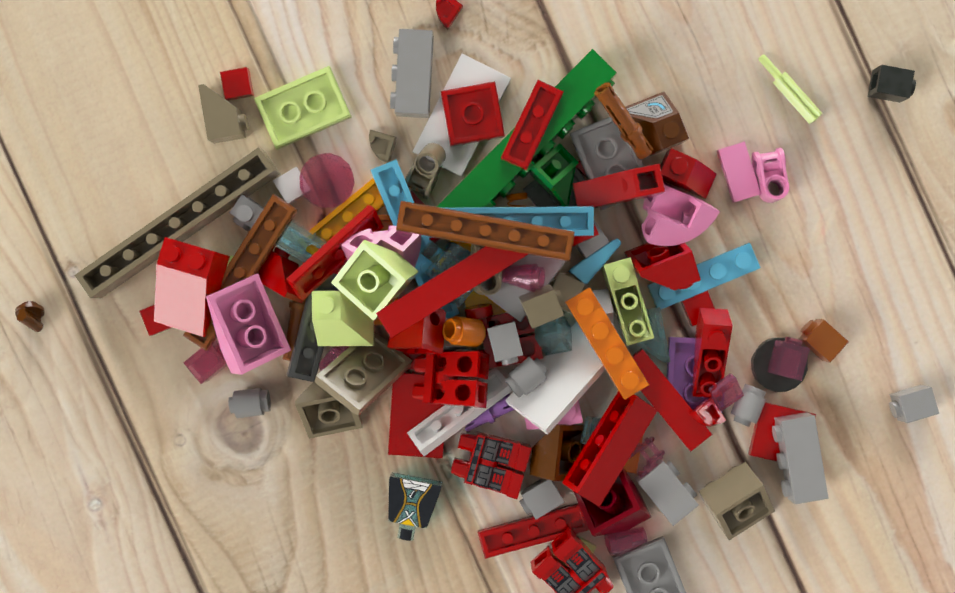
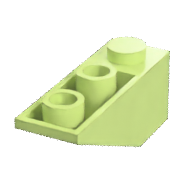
[601,257,654,346]

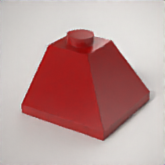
[624,243,701,291]

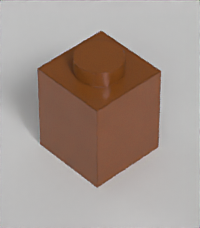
[798,319,849,363]

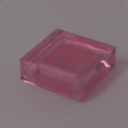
[708,373,744,411]

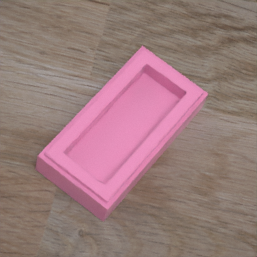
[717,142,761,203]

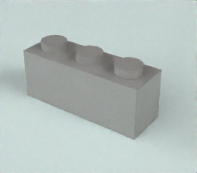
[390,29,434,118]
[772,412,829,504]

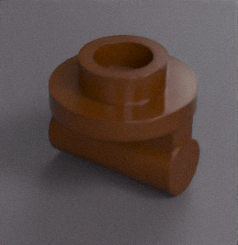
[15,301,45,332]

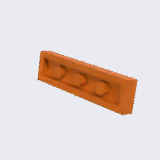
[565,287,649,400]

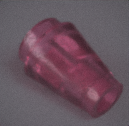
[502,264,545,292]
[604,527,647,557]

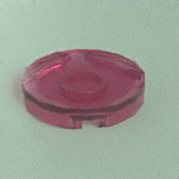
[299,153,354,208]

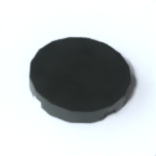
[751,338,808,392]

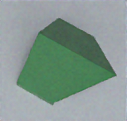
[529,143,579,207]

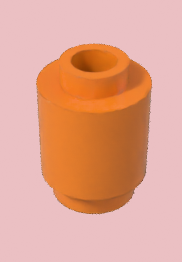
[443,316,486,347]

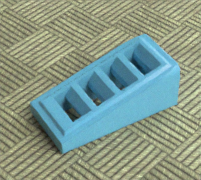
[568,238,621,285]

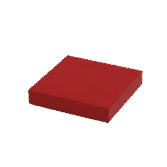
[441,81,505,147]
[748,402,816,462]

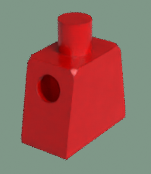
[387,308,446,354]

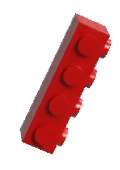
[562,391,658,507]

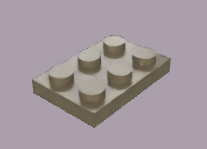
[315,332,413,416]

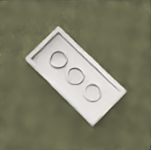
[413,54,511,177]
[505,322,606,435]

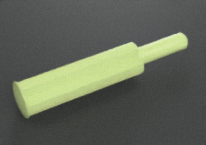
[758,55,822,124]

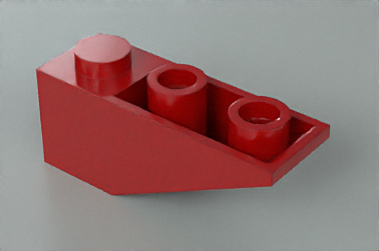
[573,163,665,208]
[692,308,733,398]

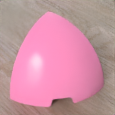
[642,181,720,246]
[341,226,421,303]

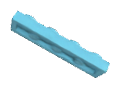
[647,243,760,310]

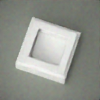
[273,167,311,204]

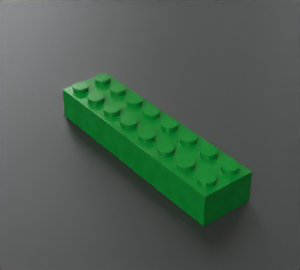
[437,49,617,208]

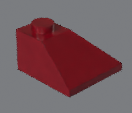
[573,467,651,537]

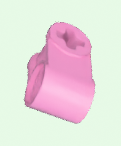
[751,148,789,203]

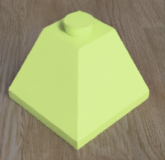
[331,240,419,321]
[312,290,374,346]

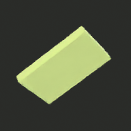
[254,66,352,150]

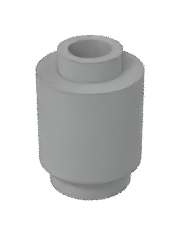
[505,357,548,398]
[731,384,766,427]
[228,388,271,418]

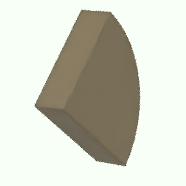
[369,130,397,163]

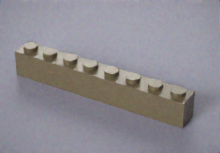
[74,147,281,298]

